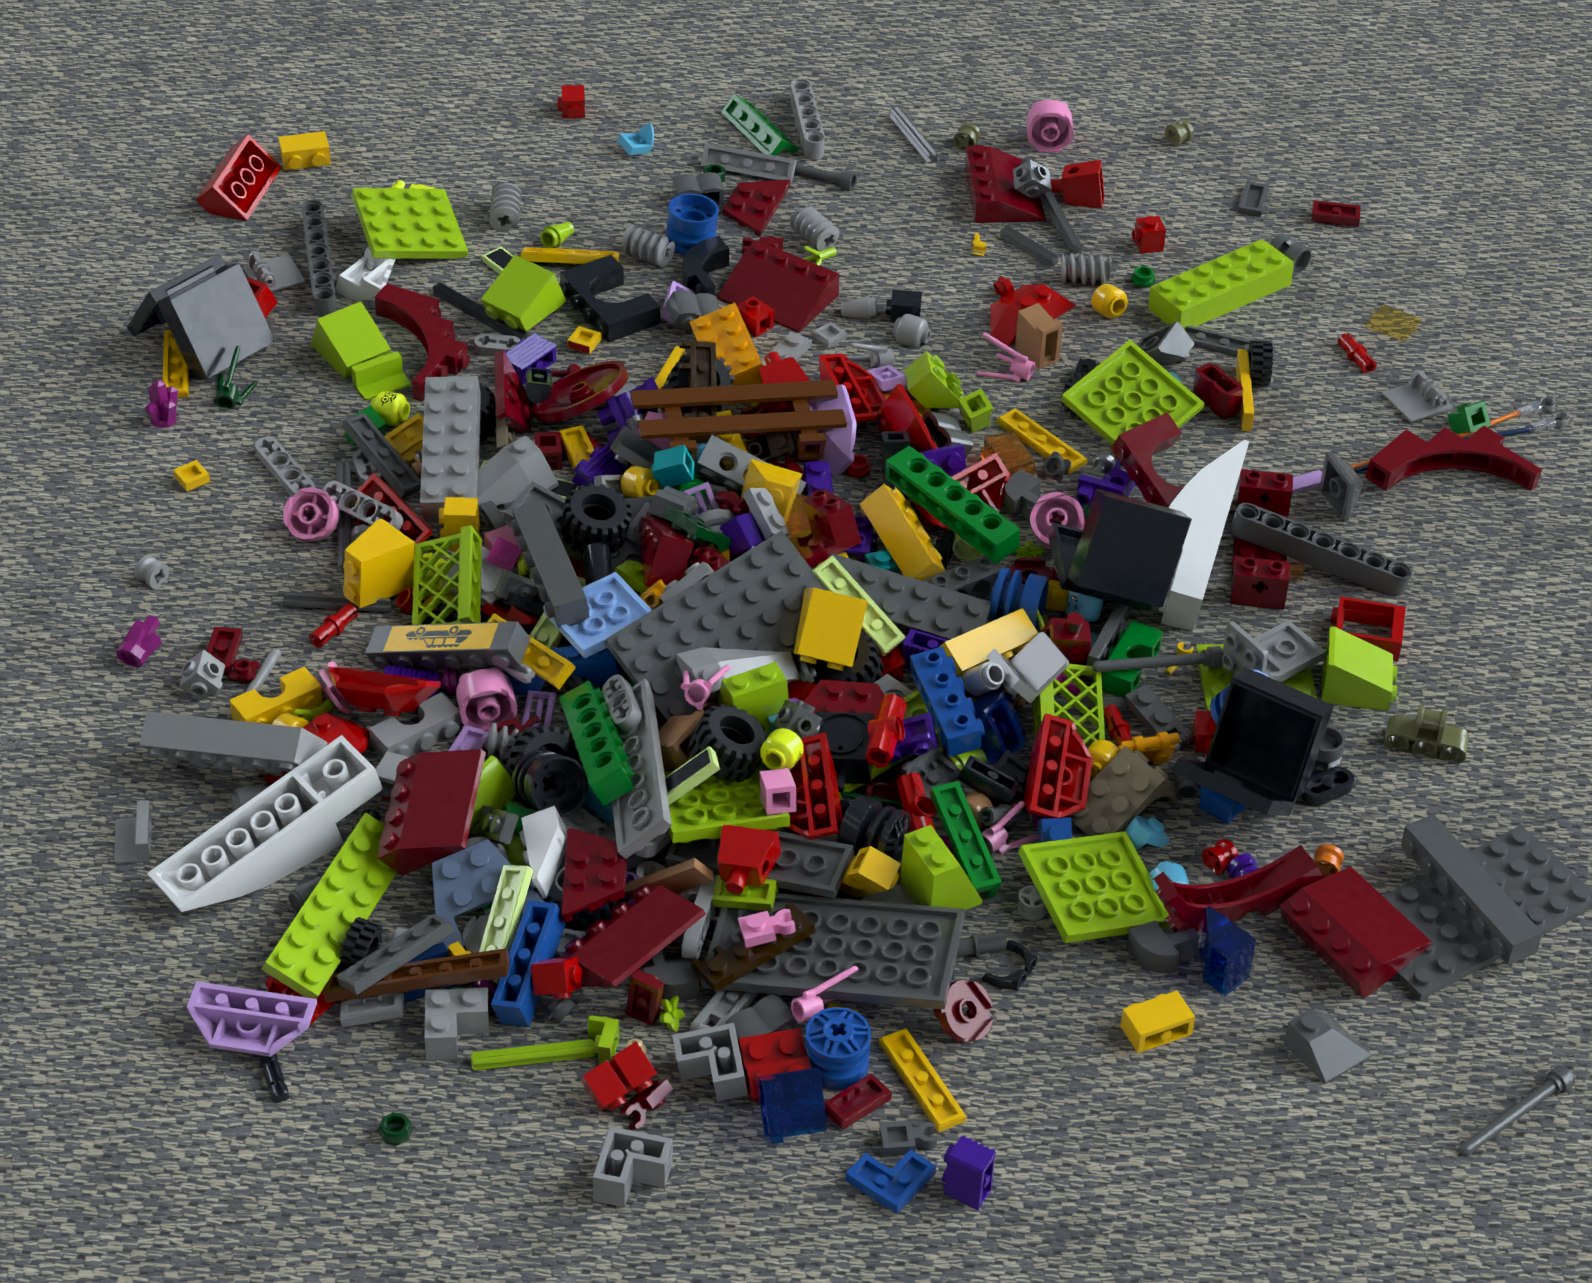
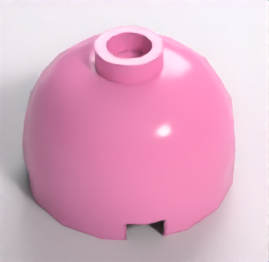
[283,487,339,542]

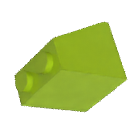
[481,255,566,332]
[310,301,391,378]
[1321,626,1398,711]
[717,661,789,736]
[900,825,982,910]

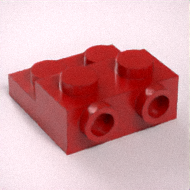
[738,1028,814,1105]

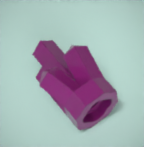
[144,379,178,428]
[116,615,162,668]

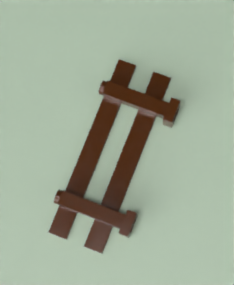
[630,380,847,466]

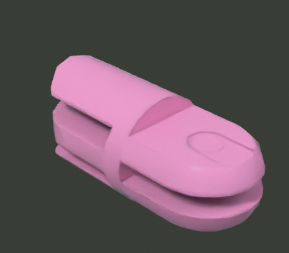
[314,661,358,714]

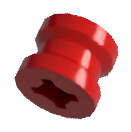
[1202,839,1239,875]

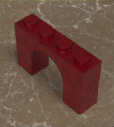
[1111,412,1185,508]

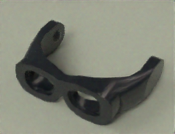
[982,940,1038,991]

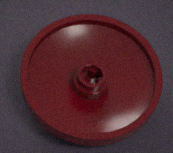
[531,361,629,422]

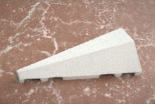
[335,247,396,301]

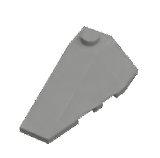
[478,435,559,507]
[675,647,800,707]

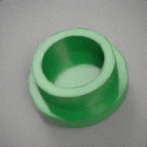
[1131,266,1156,287]

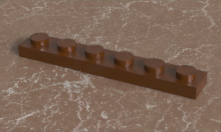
[323,948,510,1003]

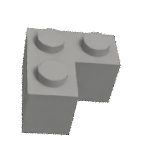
[424,987,489,1060]
[672,1023,748,1102]
[593,1126,673,1207]

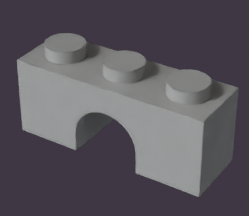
[369,692,462,758]

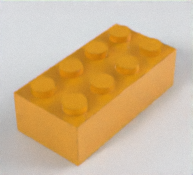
[689,303,763,385]

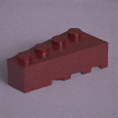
[637,511,694,587]

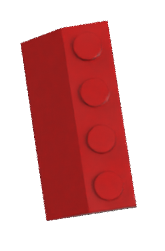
[196,134,282,221]

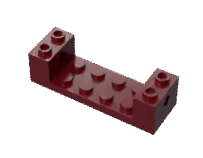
[1230,469,1293,610]
[687,489,862,572]

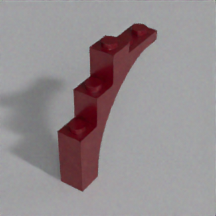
[375,283,470,401]
[1365,425,1542,491]
[1153,845,1324,933]

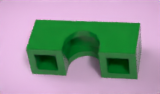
[1101,621,1163,698]

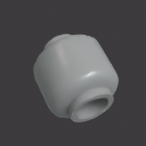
[892,314,931,348]

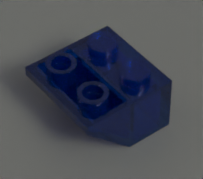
[973,684,1026,761]
[1199,906,1256,997]

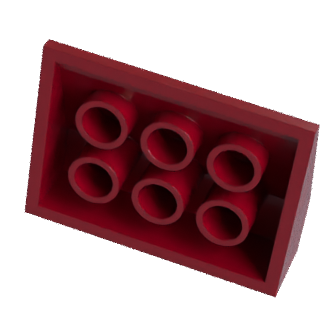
[965,145,1046,223]
[717,240,840,333]
[377,749,486,876]
[1279,866,1432,999]
[558,884,706,988]

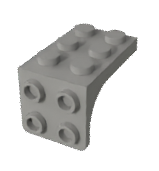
[1222,620,1326,682]

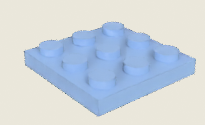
[543,572,652,658]

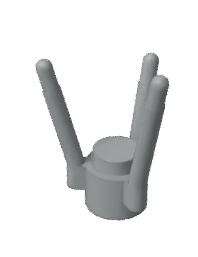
[847,343,894,368]

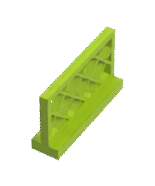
[412,525,482,625]
[1032,664,1105,745]

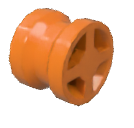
[1313,844,1344,878]

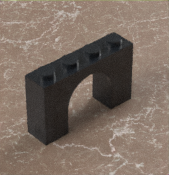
[559,255,661,342]

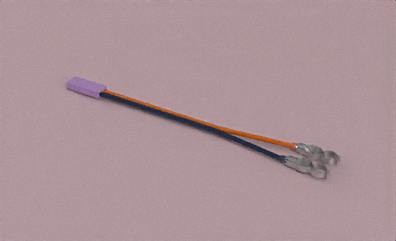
[1292,397,1573,494]

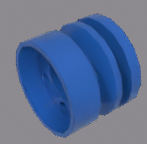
[666,193,719,255]
[989,567,1049,631]
[805,1007,871,1090]

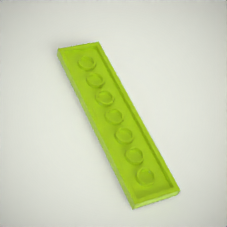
[261,812,397,999]

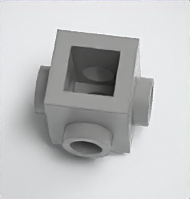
[179,650,225,700]

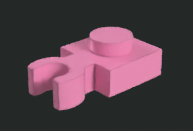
[738,909,796,948]

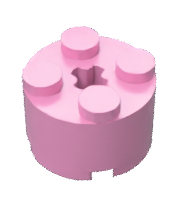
[1026,100,1074,152]
[1030,492,1085,550]
[456,667,517,731]

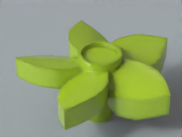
[1015,540,1045,560]
[660,995,686,1032]

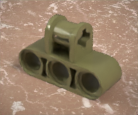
[1384,705,1469,764]

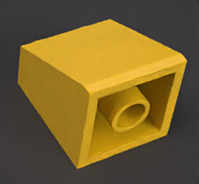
[741,459,802,527]
[343,518,415,608]
[794,587,868,671]

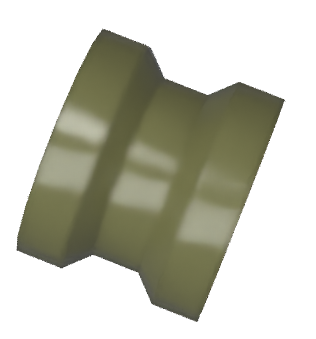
[1165,119,1194,146]
[953,123,981,150]

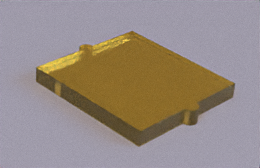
[1366,304,1422,342]

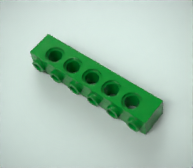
[886,446,1020,564]
[559,680,635,806]

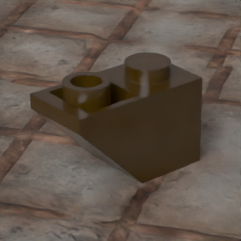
[743,430,798,463]

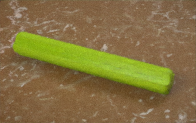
[471,1039,595,1070]

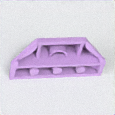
[808,384,857,476]
[187,981,317,1057]

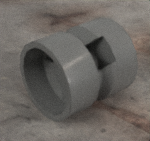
[1270,233,1312,276]
[1311,726,1345,775]

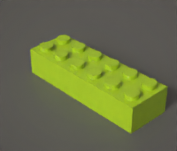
[1148,239,1294,330]

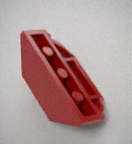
[990,284,1076,347]
[818,353,886,425]
[878,384,938,452]
[912,453,1010,534]
[355,473,433,552]
[328,667,441,717]
[265,713,370,785]
[1023,713,1093,819]
[781,733,842,840]

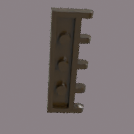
[679,341,717,444]
[690,902,816,993]

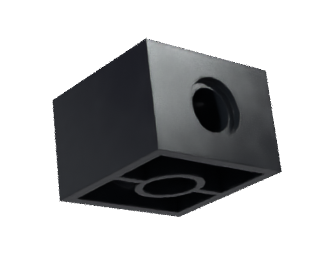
[815,712,874,792]

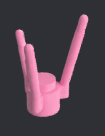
[976,333,1035,383]
[681,664,731,710]
[981,801,1038,855]
[791,966,858,1023]

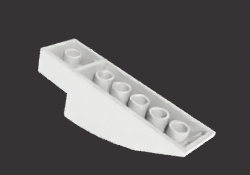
[1159,440,1249,631]
[147,735,383,912]

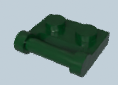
[663,506,731,552]

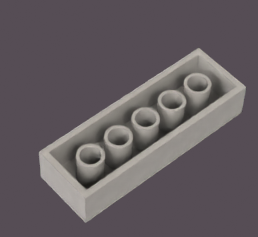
[420,376,481,522]
[139,712,327,776]

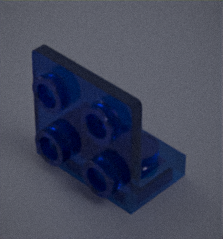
[756,1067,827,1144]

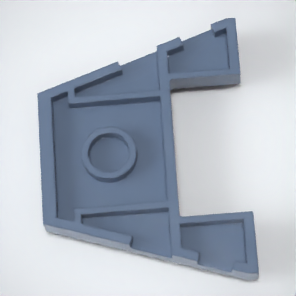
[432,839,544,950]

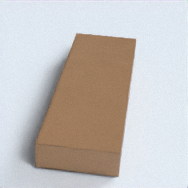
[625,858,714,899]

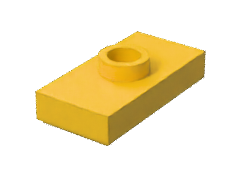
[558,425,594,474]

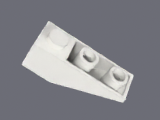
[519,806,567,899]

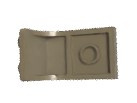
[1066,746,1178,836]

